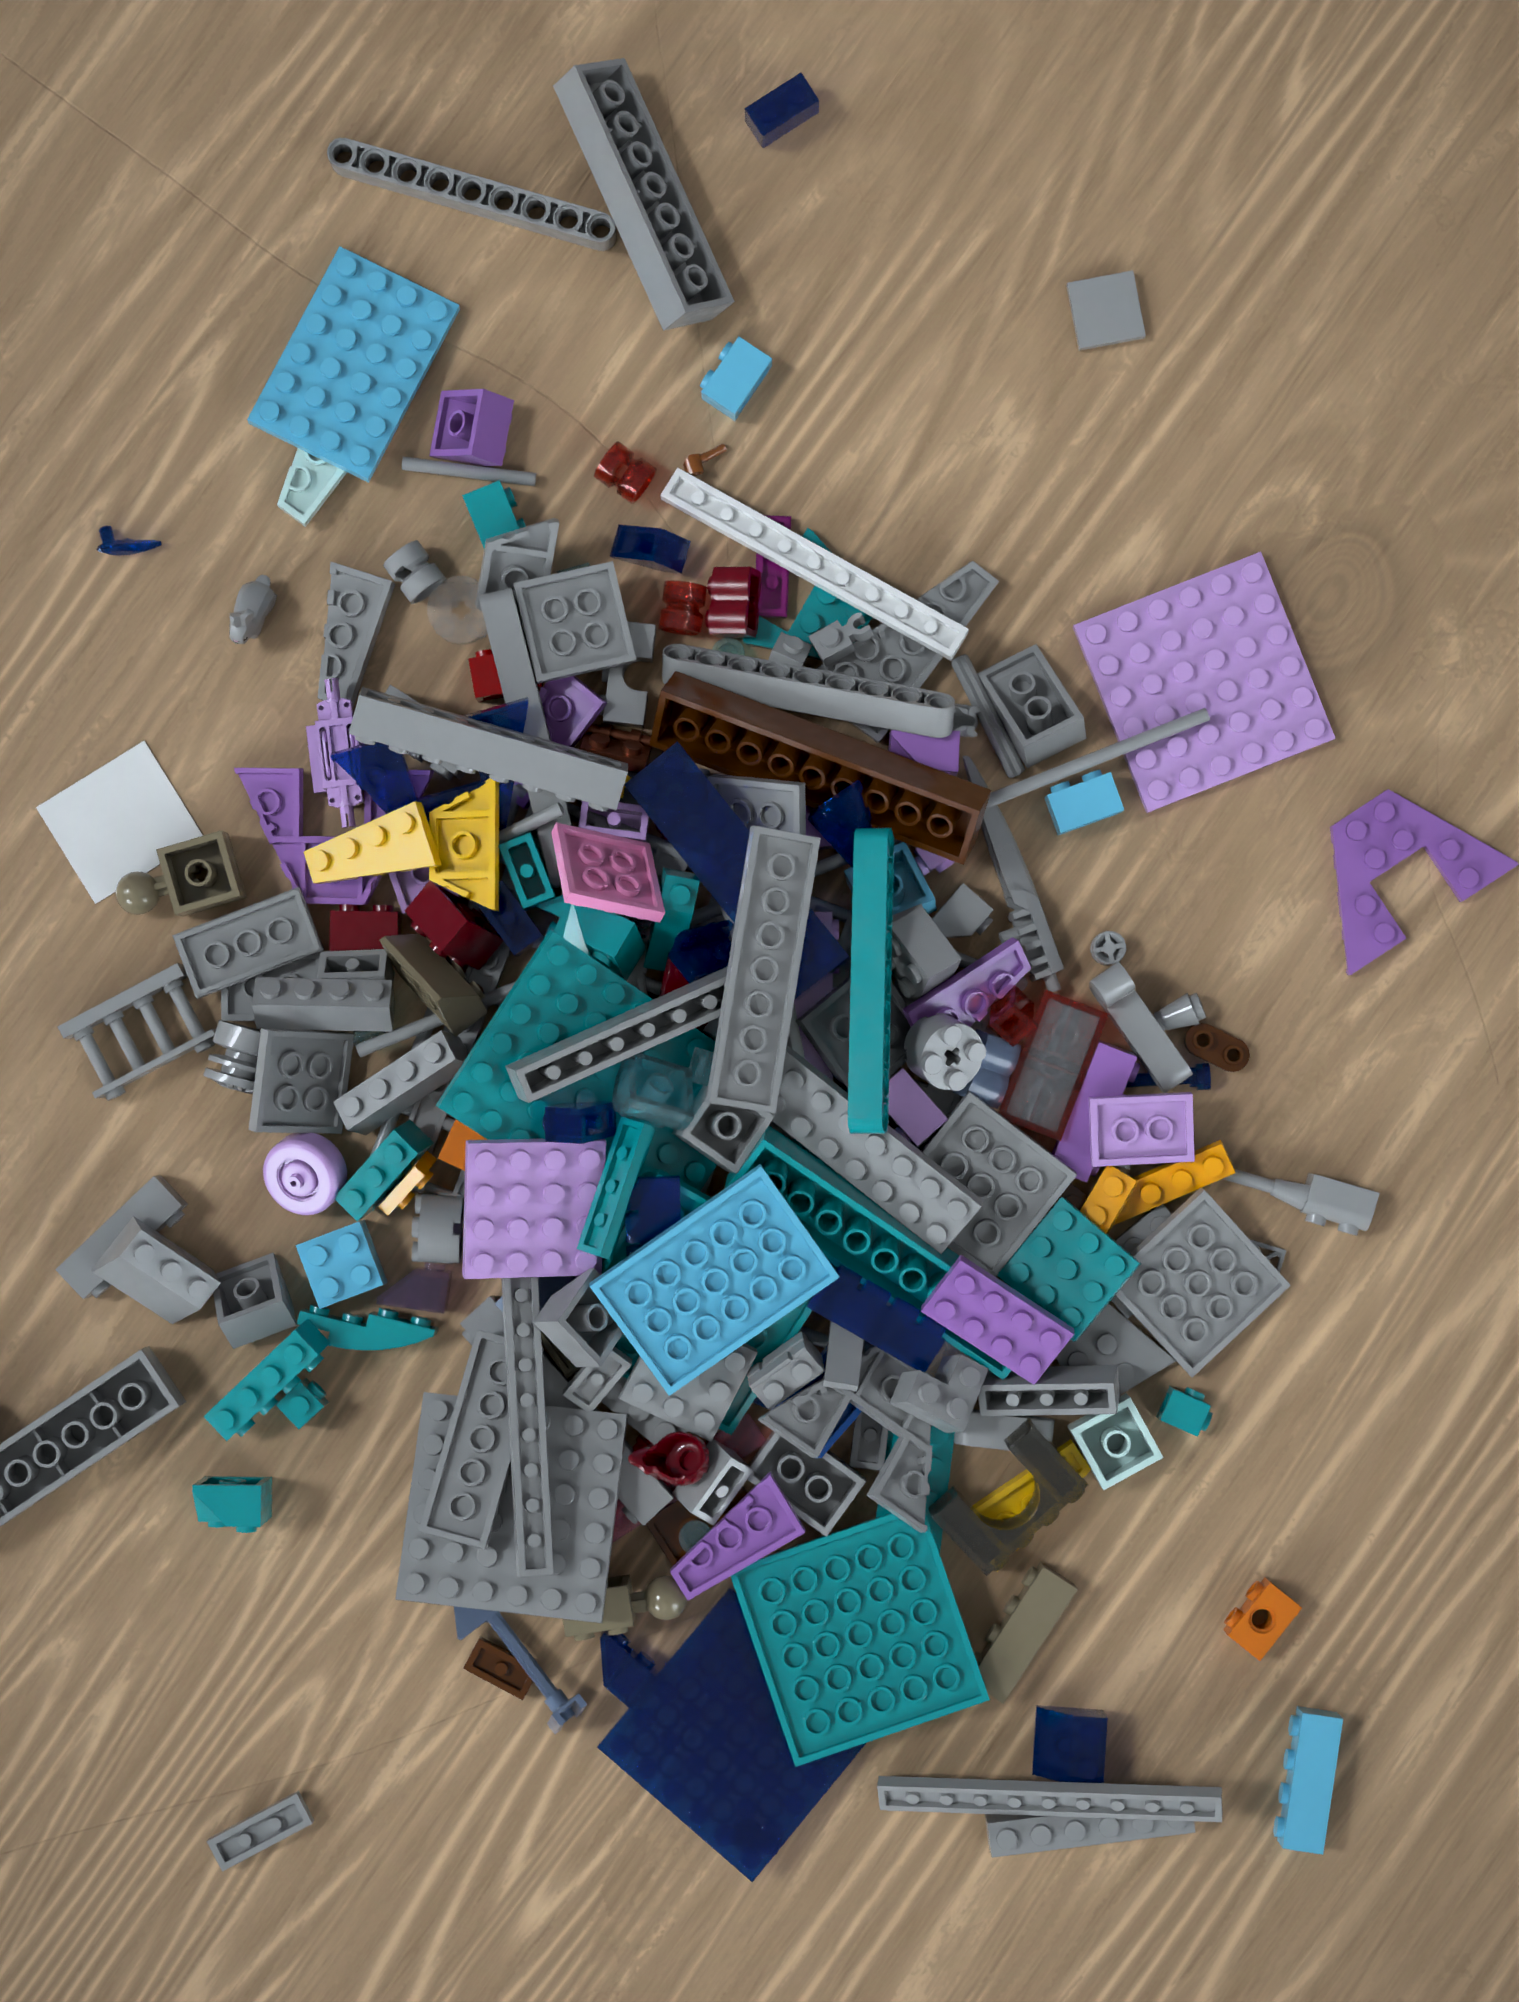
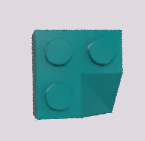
[563,904,646,981]
[192,1476,272,1533]

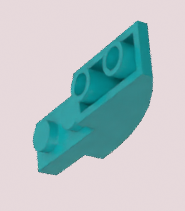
[297,1304,438,1350]

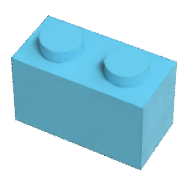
[700,336,772,421]
[1044,769,1124,835]

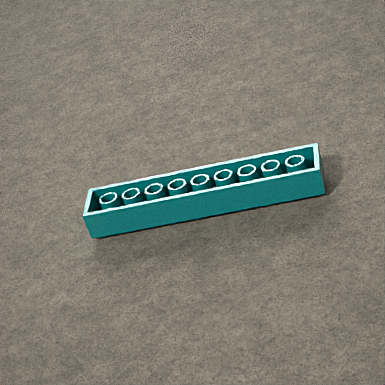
[724,1126,1012,1380]

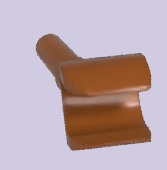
[683,444,727,477]

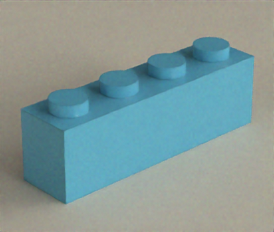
[1273,1706,1343,1855]

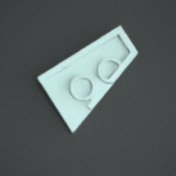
[277,448,347,527]

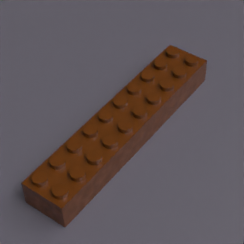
[649,671,992,865]

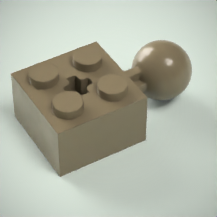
[116,831,247,917]
[563,1574,687,1641]

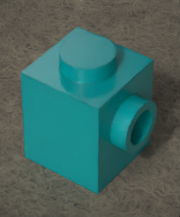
[276,1378,329,1429]
[1156,1386,1213,1437]

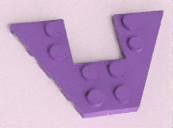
[234,768,434,905]
[1330,789,1519,976]

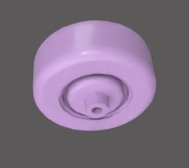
[263,1133,347,1215]

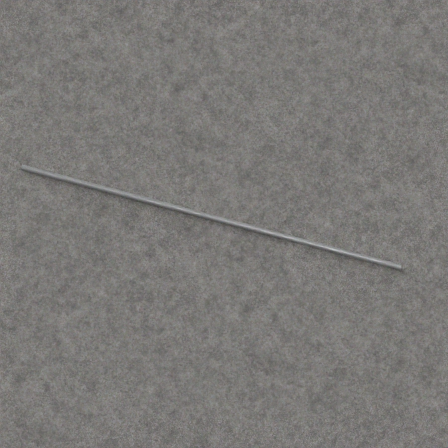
[356,708,1210,1057]

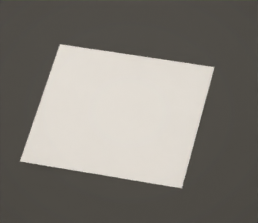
[36,741,203,904]

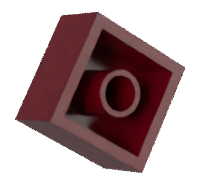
[404,881,505,970]

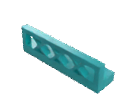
[577,1117,656,1261]

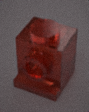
[989,985,1038,1047]

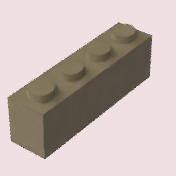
[974,1562,1078,1704]

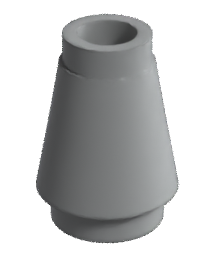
[1154,993,1206,1030]

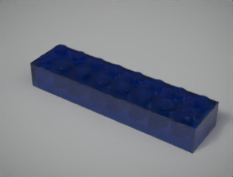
[624,741,851,1001]

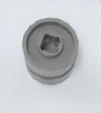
[383,540,446,604]

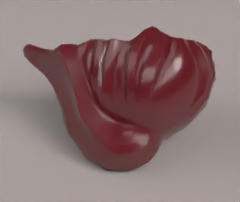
[628,1431,709,1486]

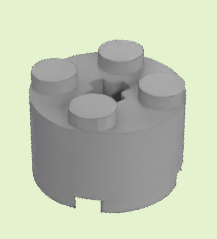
[904,1013,986,1091]
[412,1194,464,1264]

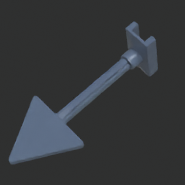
[454,1606,587,1734]

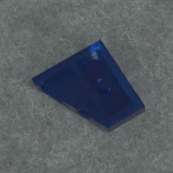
[808,780,873,867]

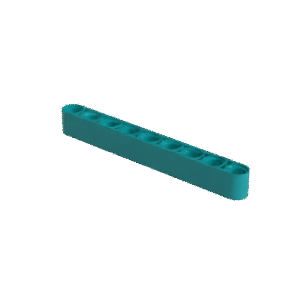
[848,828,894,1134]

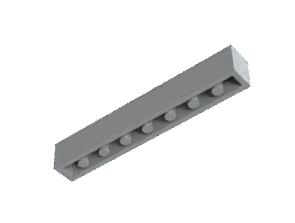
[349,687,628,812]
[505,967,728,1103]
[460,1295,675,1526]

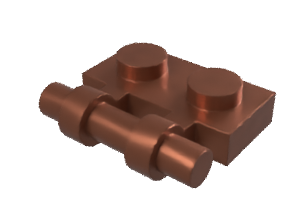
[579,722,653,773]

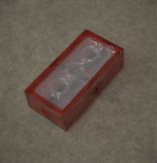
[996,989,1109,1141]

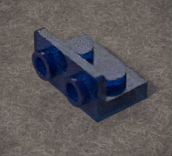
[668,920,734,984]

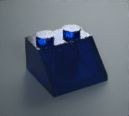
[1032,1705,1108,1783]

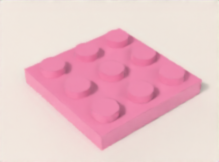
[551,822,665,923]

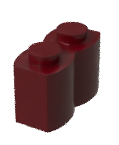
[705,566,761,638]

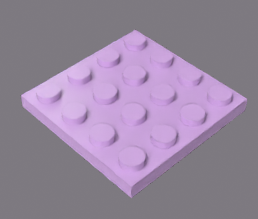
[462,1138,606,1279]

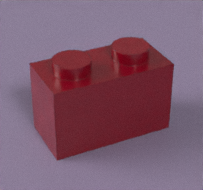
[329,904,402,951]

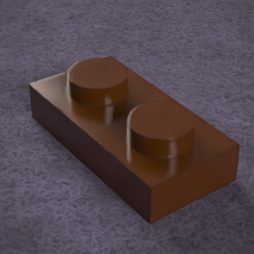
[463,1636,533,1700]

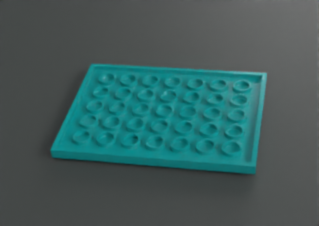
[435,930,717,1222]

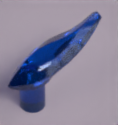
[97,526,162,556]

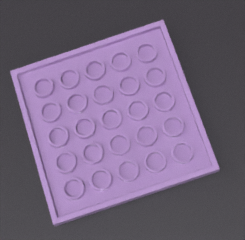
[1073,552,1335,813]

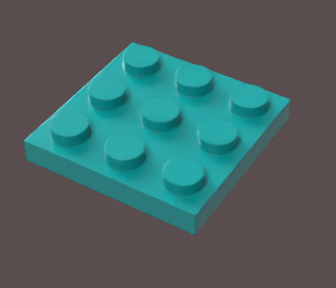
[997,1197,1142,1342]

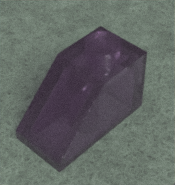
[376,1262,453,1314]

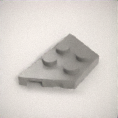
[475,518,559,638]

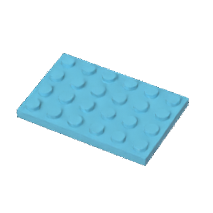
[247,246,460,483]
[589,1164,840,1396]

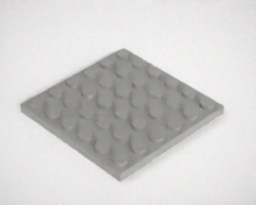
[395,1392,628,1623]

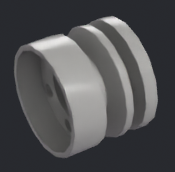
[203,1020,261,1094]

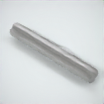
[951,654,1025,778]

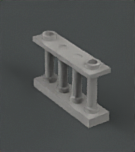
[57,963,216,1101]

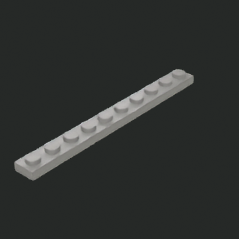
[501,1277,554,1577]
[877,1776,1223,1822]

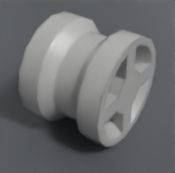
[1090,931,1126,965]

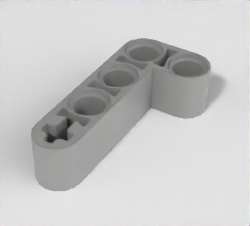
[1089,962,1193,1093]

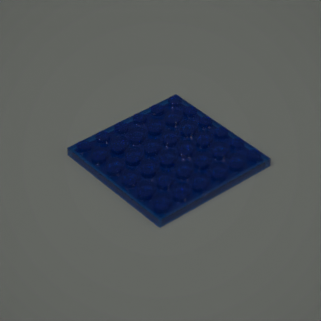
[597,1588,866,1882]

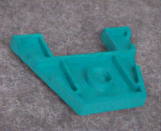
[742,528,873,660]

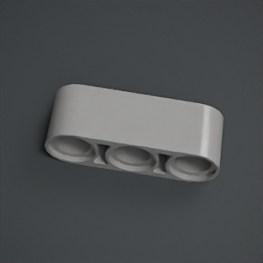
[954,1409,1055,1454]

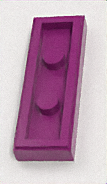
[756,515,791,618]

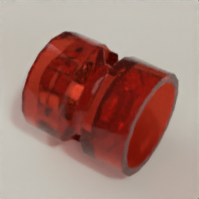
[594,441,657,504]
[658,580,707,636]

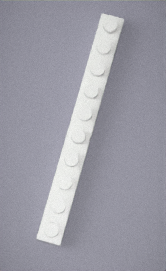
[660,467,969,661]

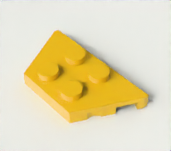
[429,778,499,911]

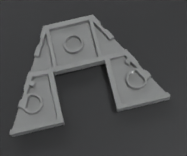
[758,1341,933,1533]

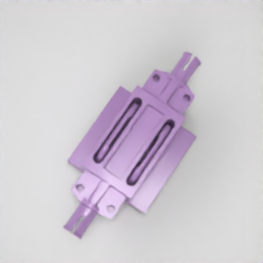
[306,678,380,828]

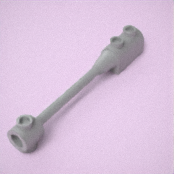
[1117,1164,1380,1236]

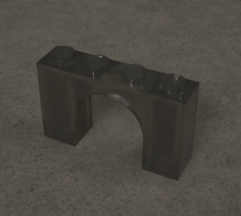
[928,1418,1088,1576]

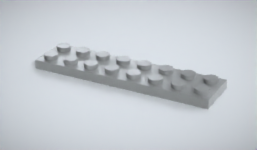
[706,826,821,1113]
[771,1045,984,1254]

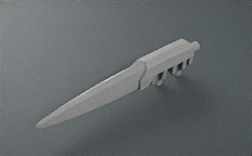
[963,756,1064,993]

